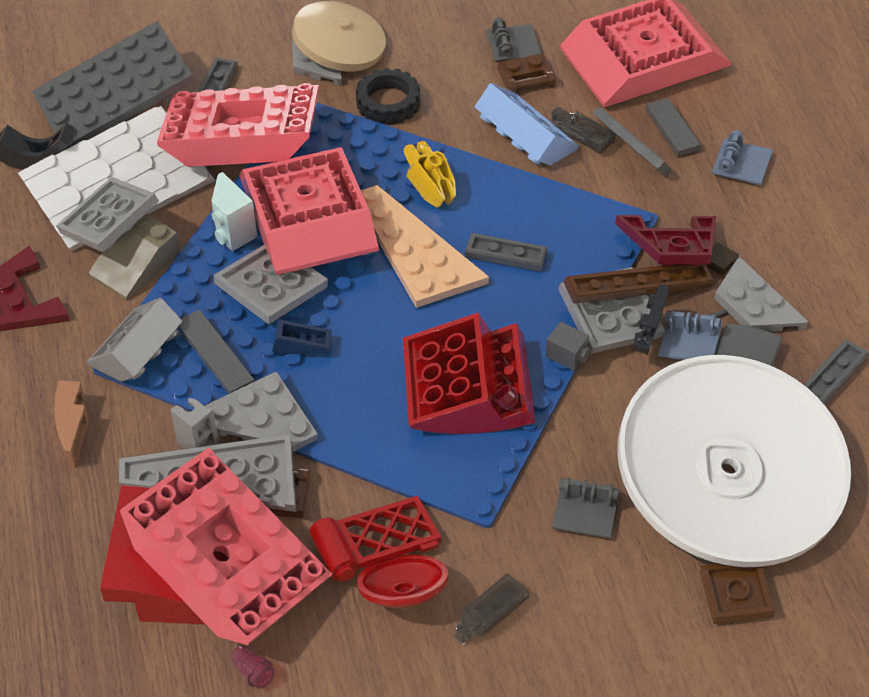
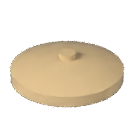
[292,1,386,71]

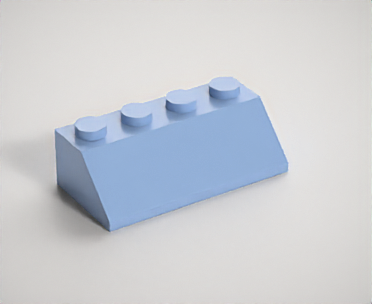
[475,83,580,166]

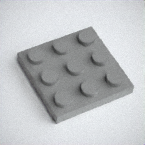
[56,177,159,252]
[214,244,328,324]
[558,267,665,354]

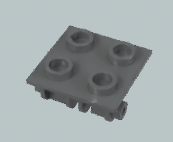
[486,17,541,62]
[552,477,619,539]

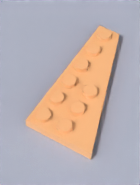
[361,185,489,308]

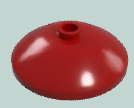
[357,555,449,609]

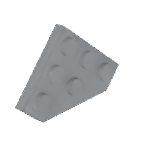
[205,372,318,452]

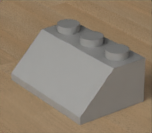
[86,297,182,381]

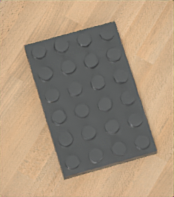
[32,21,195,147]

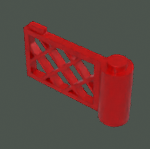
[309,495,442,582]

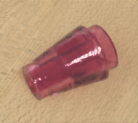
[231,646,275,689]

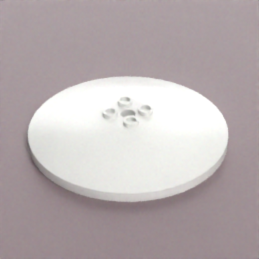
[617,355,851,567]

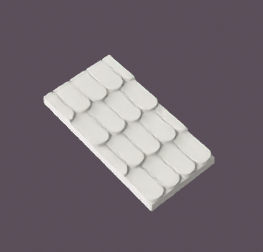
[18,106,215,251]

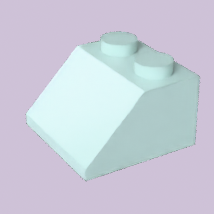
[212,172,257,251]

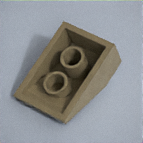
[88,214,180,300]

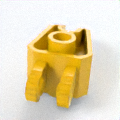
[403,141,456,208]

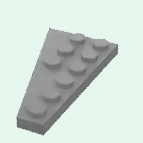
[119,434,297,512]

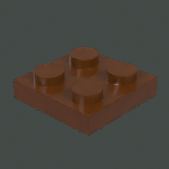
[700,563,775,624]

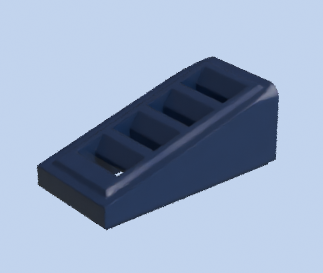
[272,319,332,354]

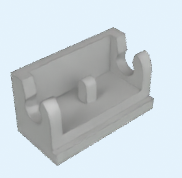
[171,398,219,449]

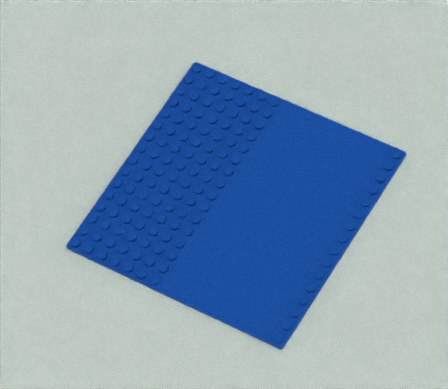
[92,103,658,528]

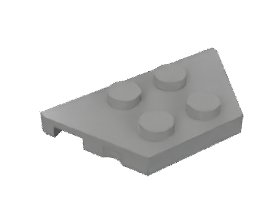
[292,36,342,86]
[714,257,808,332]

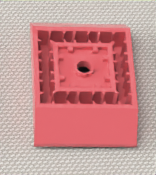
[560,0,731,108]
[157,84,319,167]
[240,147,379,275]
[120,447,332,645]

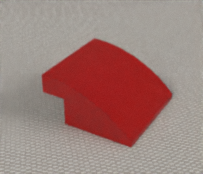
[403,313,536,434]
[100,485,227,625]

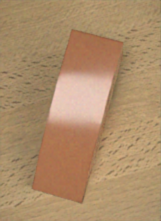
[54,380,89,468]

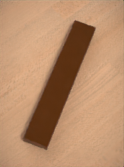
[563,264,714,304]

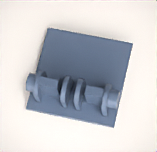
[712,130,773,185]
[658,310,723,360]

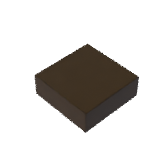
[706,242,739,275]

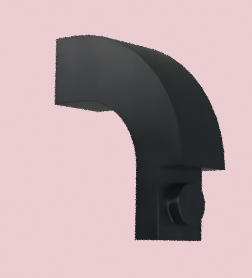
[0,122,75,170]

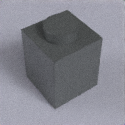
[546,322,591,371]

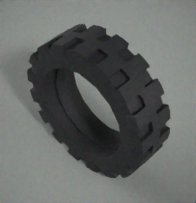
[356,68,420,125]

